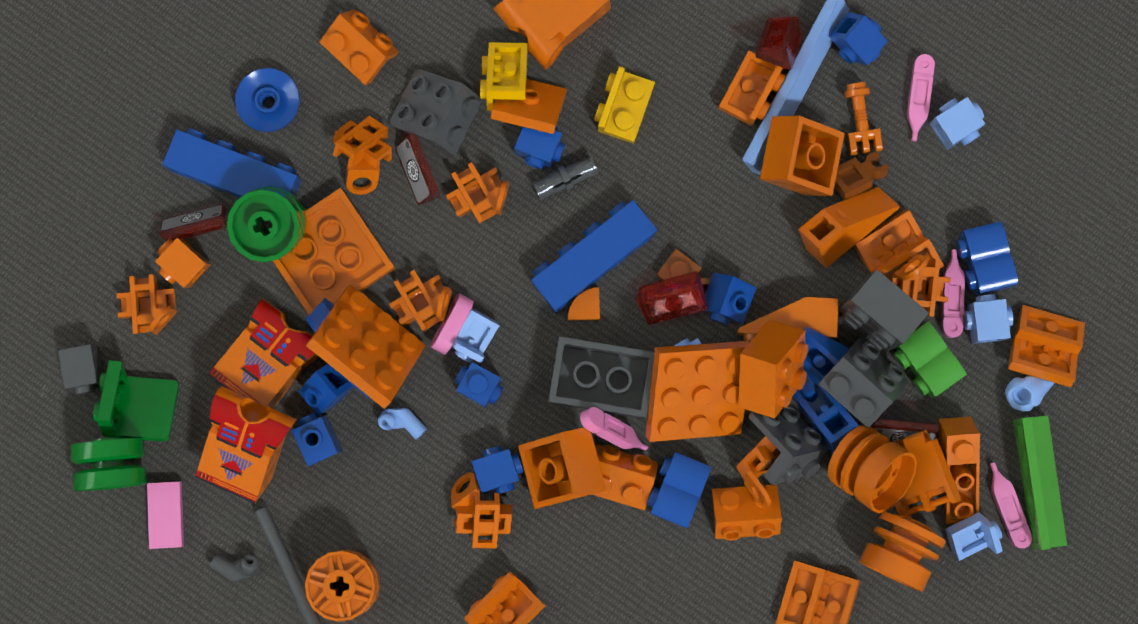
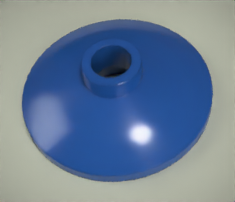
[235,68,300,132]

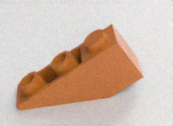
[798,187,900,268]
[736,297,838,342]
[938,416,980,524]

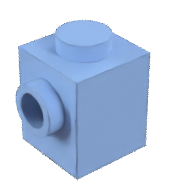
[930,97,985,150]
[963,295,1013,344]

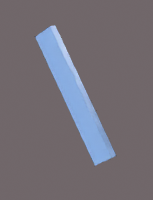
[742,0,850,175]

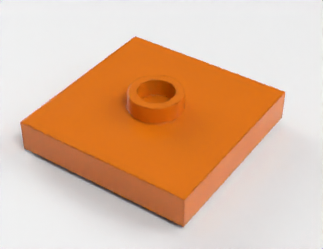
[491,79,567,134]

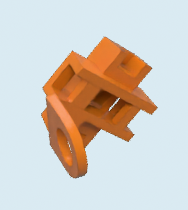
[332,115,392,195]
[446,162,509,224]
[891,254,951,317]
[389,270,452,332]
[116,274,178,335]
[736,436,781,509]
[451,472,513,548]

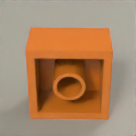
[760,116,845,196]
[739,319,808,419]
[518,427,606,509]

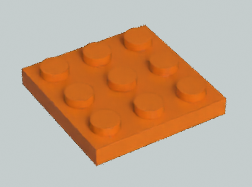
[273,187,396,315]
[306,284,426,409]
[645,341,749,442]

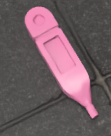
[907,54,935,142]
[941,249,965,338]
[580,407,648,451]
[990,462,1032,548]

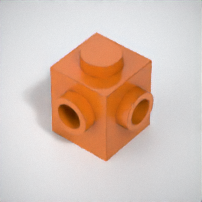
[155,238,212,288]

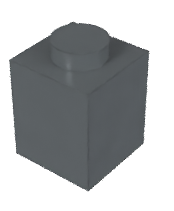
[58,344,102,395]

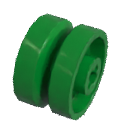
[227,186,307,262]
[69,437,148,492]

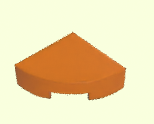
[568,287,600,321]

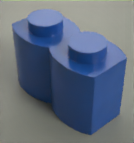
[956,221,1019,296]
[647,452,712,529]

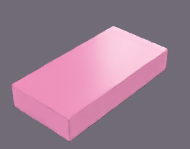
[147,481,184,549]

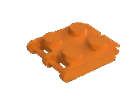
[895,430,961,518]

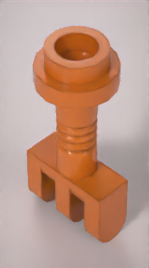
[844,82,883,156]

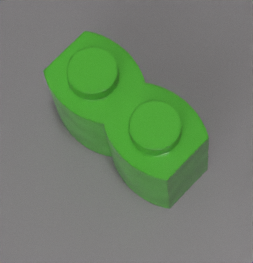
[893,321,967,398]

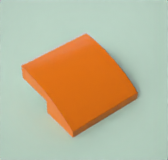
[854,209,944,289]
[1008,305,1085,387]
[775,560,861,624]

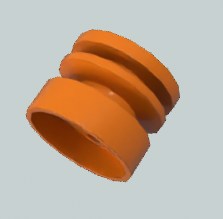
[828,425,917,513]
[859,512,946,592]
[305,549,381,622]

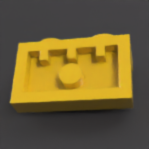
[480,42,528,111]
[594,66,655,144]

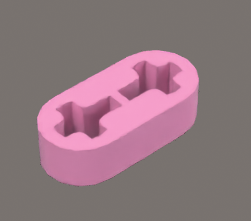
[430,293,474,355]

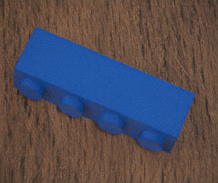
[162,128,301,198]
[531,200,658,314]

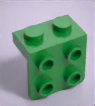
[93,360,179,442]

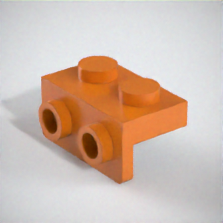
[319,10,399,85]
[718,51,786,126]
[592,444,658,510]
[712,484,782,541]
[464,572,545,624]

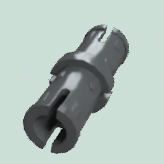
[532,155,599,201]

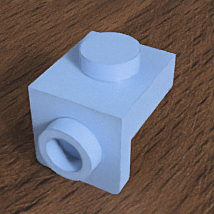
[452,308,500,363]
[945,512,1003,561]

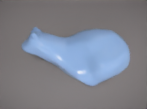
[1005,376,1055,411]

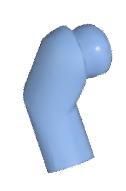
[378,408,427,440]

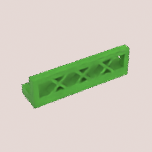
[1013,415,1067,550]

